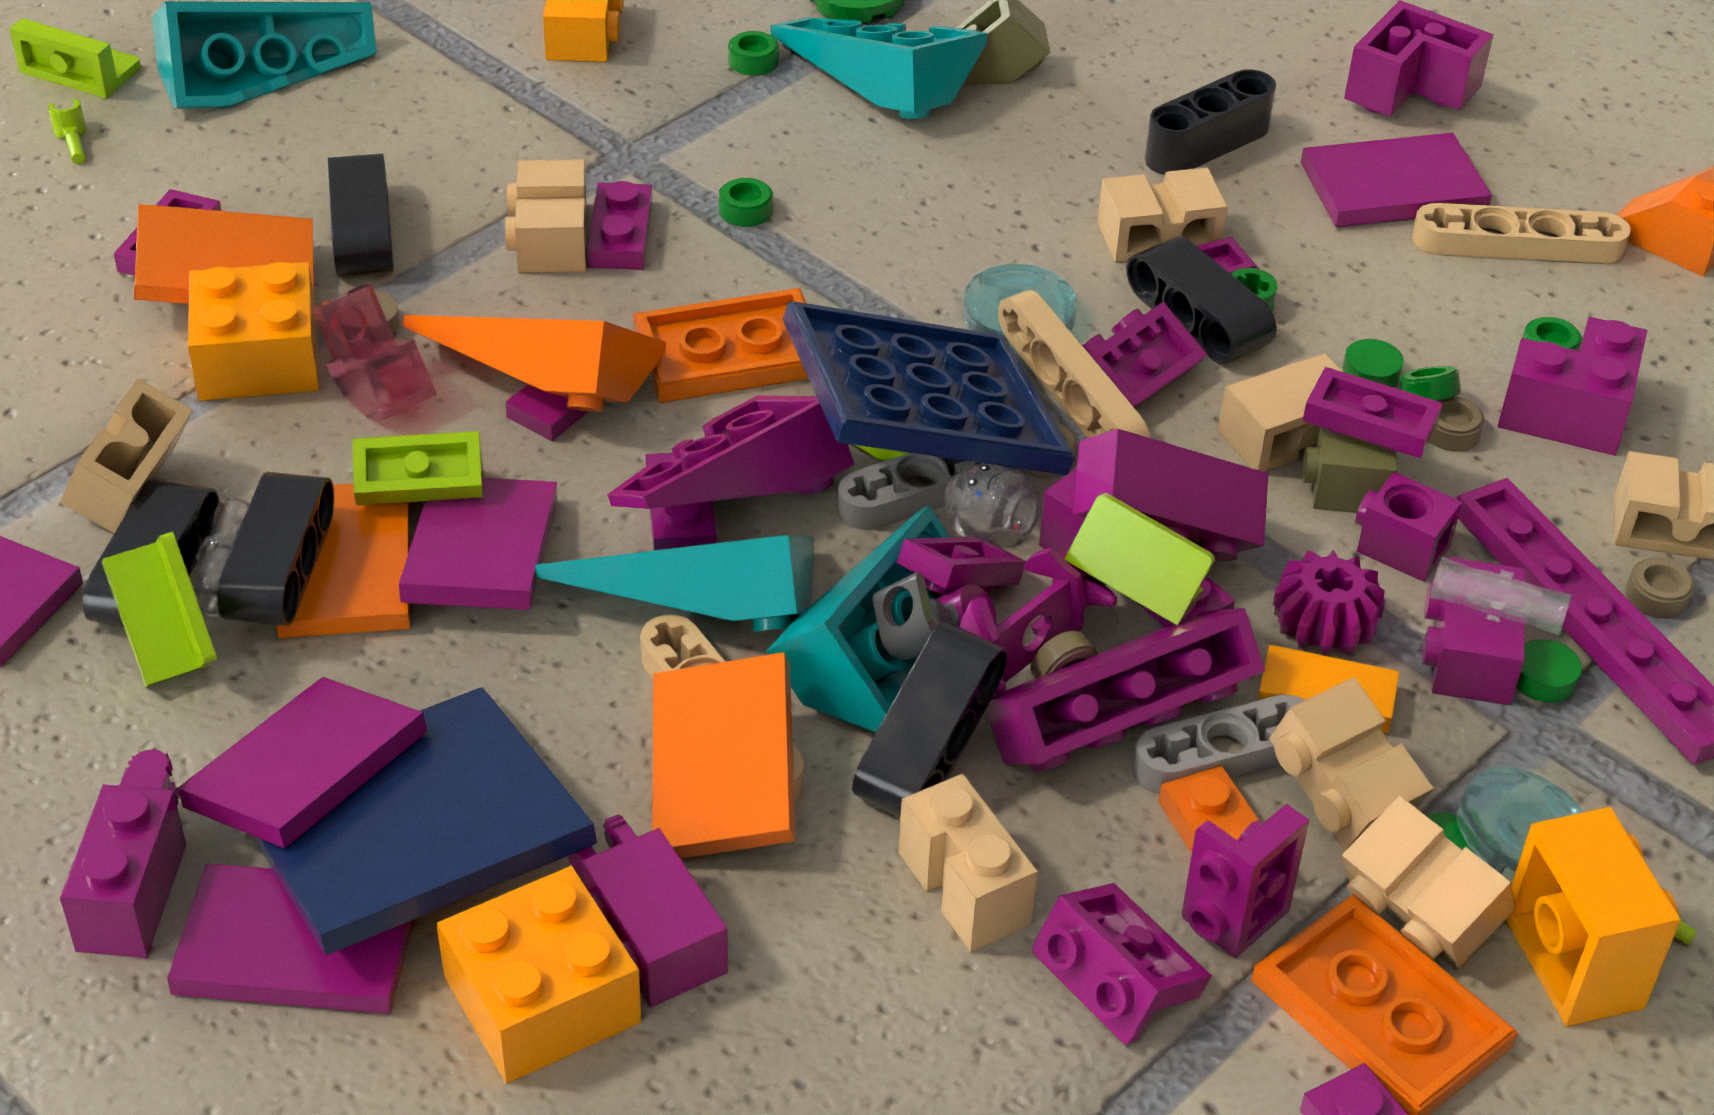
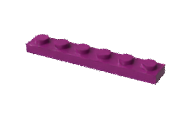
[1457,478,1714,766]

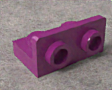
[1082,302,1207,409]
[1181,803,1309,958]
[1032,883,1212,1044]

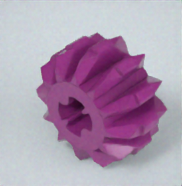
[1273,549,1386,656]

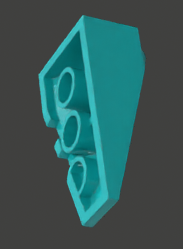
[152,1,377,109]
[770,17,987,119]
[766,505,950,732]
[535,535,814,632]

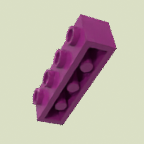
[986,608,1266,772]

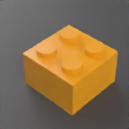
[188,262,319,401]
[1505,807,1681,1027]
[437,865,641,1084]

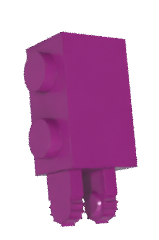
[60,748,186,958]
[567,814,728,1008]

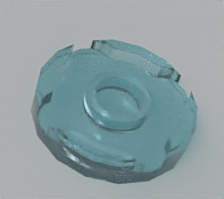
[963,264,1076,351]
[1457,767,1584,874]

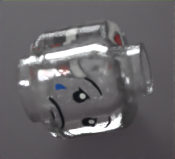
[944,462,1040,549]

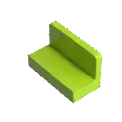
[9,18,141,99]
[352,431,484,505]
[1064,493,1215,626]
[102,532,217,687]

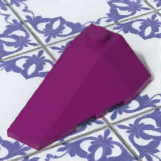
[607,395,854,509]

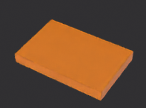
[134,204,314,304]
[633,288,809,403]
[276,484,410,638]
[652,652,795,859]
[1251,894,1518,1115]

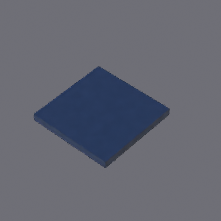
[783,301,1075,475]
[251,687,597,955]

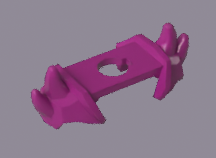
[960,548,1117,694]

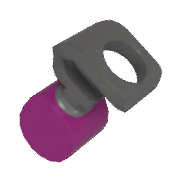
[872,571,997,660]

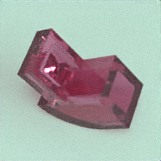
[311,284,437,419]

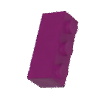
[1073,429,1269,562]

